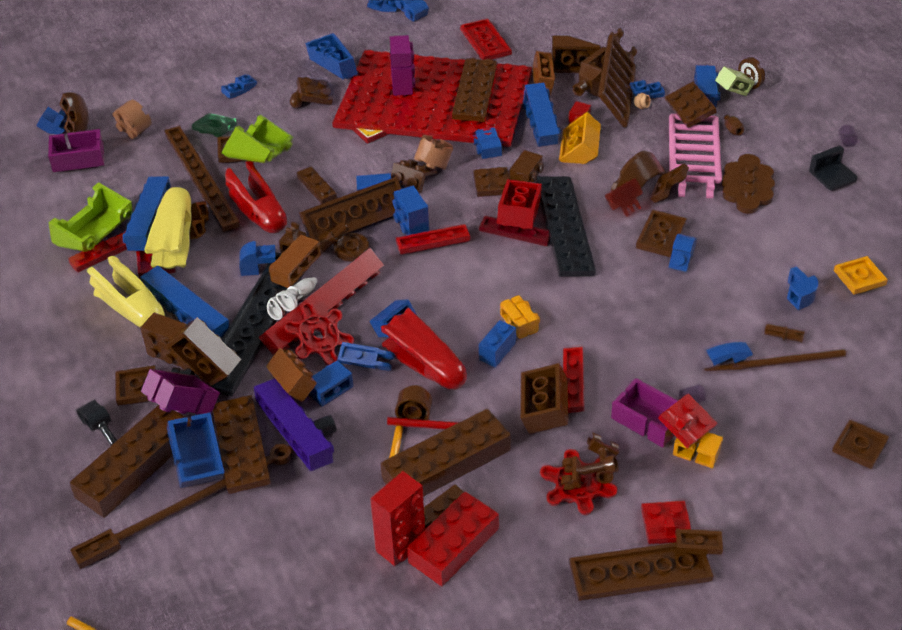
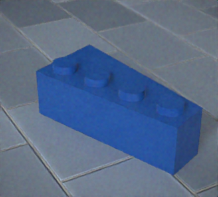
[305,33,358,79]
[523,83,561,147]

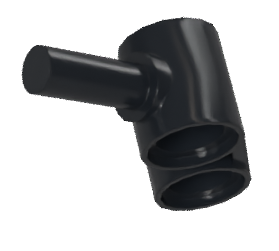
[76,399,117,445]

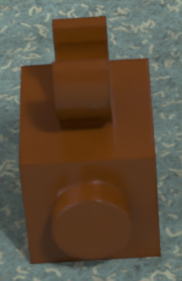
[279,222,306,253]

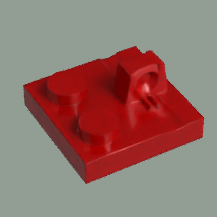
[658,393,718,449]
[641,500,691,544]

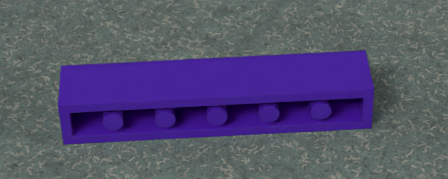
[254,378,335,472]

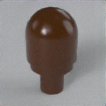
[290,90,303,108]

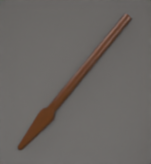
[704,349,846,371]

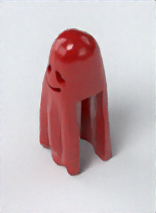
[225,161,287,234]
[381,308,467,390]

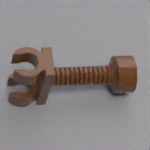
[587,432,619,484]
[561,455,619,490]

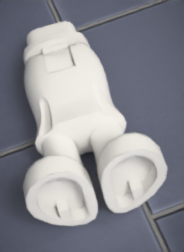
[267,277,318,320]

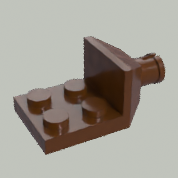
[572,47,606,98]

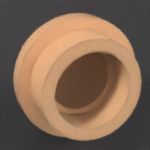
[634,93,650,109]

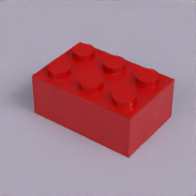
[497,179,542,229]

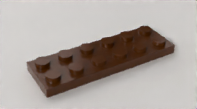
[452,58,497,122]
[299,177,401,242]
[213,395,271,494]
[569,542,714,601]

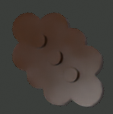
[722,154,775,214]

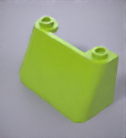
[222,114,294,163]
[48,182,132,252]

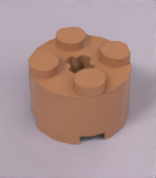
[112,99,152,139]
[414,135,454,170]

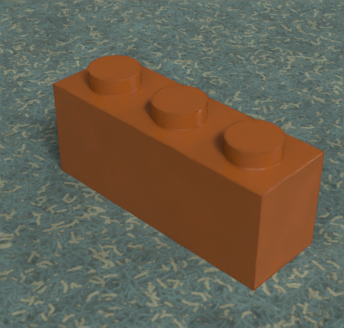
[532,51,555,96]
[269,235,321,288]
[266,348,317,402]

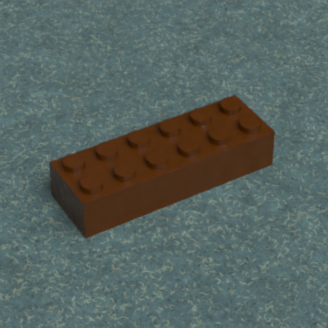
[69,405,190,518]
[380,408,511,497]

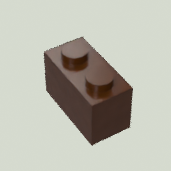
[509,150,544,183]

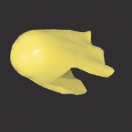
[144,187,191,269]
[87,256,165,328]

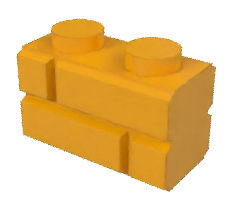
[500,295,540,339]

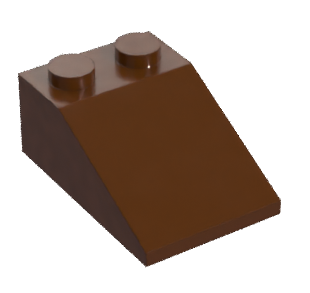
[552,35,600,73]

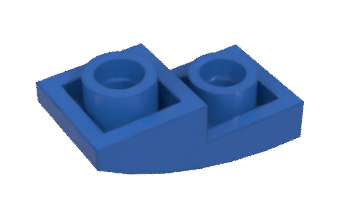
[367,0,398,12]
[221,74,257,99]
[629,80,665,98]
[706,342,753,366]

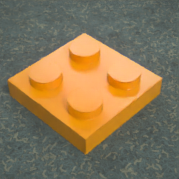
[833,256,888,295]

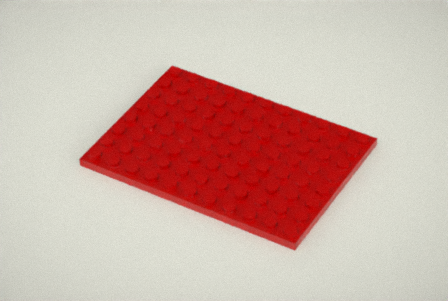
[332,50,532,147]

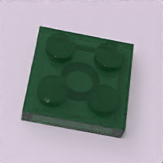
[192,113,237,137]

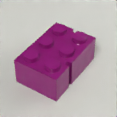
[389,35,416,96]
[48,129,104,172]
[141,369,220,415]
[611,378,677,448]

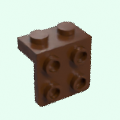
[391,159,437,193]

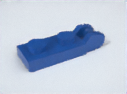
[337,342,395,371]

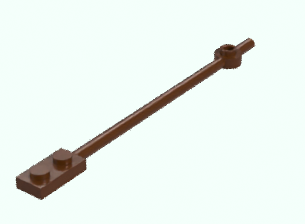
[70,444,295,569]

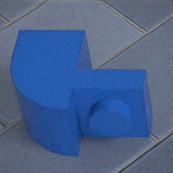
[36,107,68,134]
[668,234,697,273]
[239,241,276,276]
[787,266,818,310]

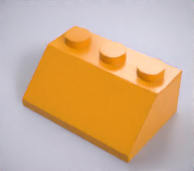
[559,112,601,164]

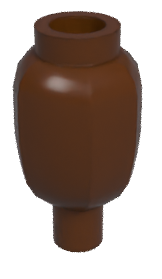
[724,115,744,136]

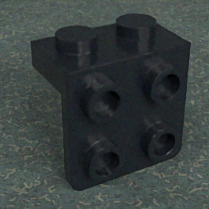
[809,145,858,191]

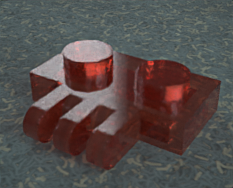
[603,178,643,217]

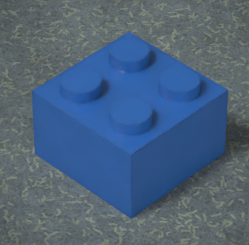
[392,185,429,235]

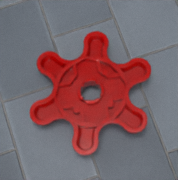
[283,302,354,366]
[540,449,618,516]

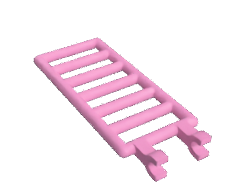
[669,114,722,198]

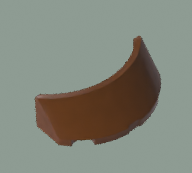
[610,150,666,209]

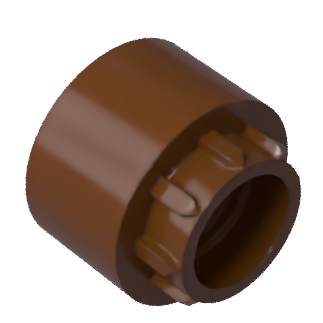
[395,385,432,420]

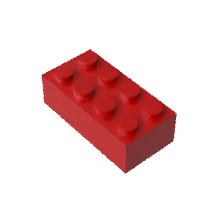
[370,471,425,567]
[407,491,499,587]

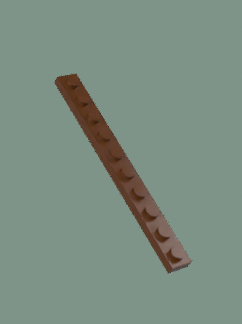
[164,125,240,232]

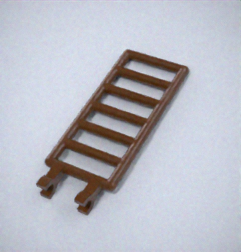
[598,28,638,128]

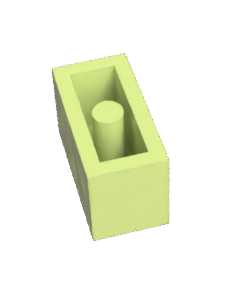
[715,67,755,96]

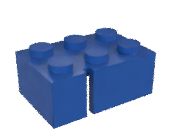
[167,413,224,488]

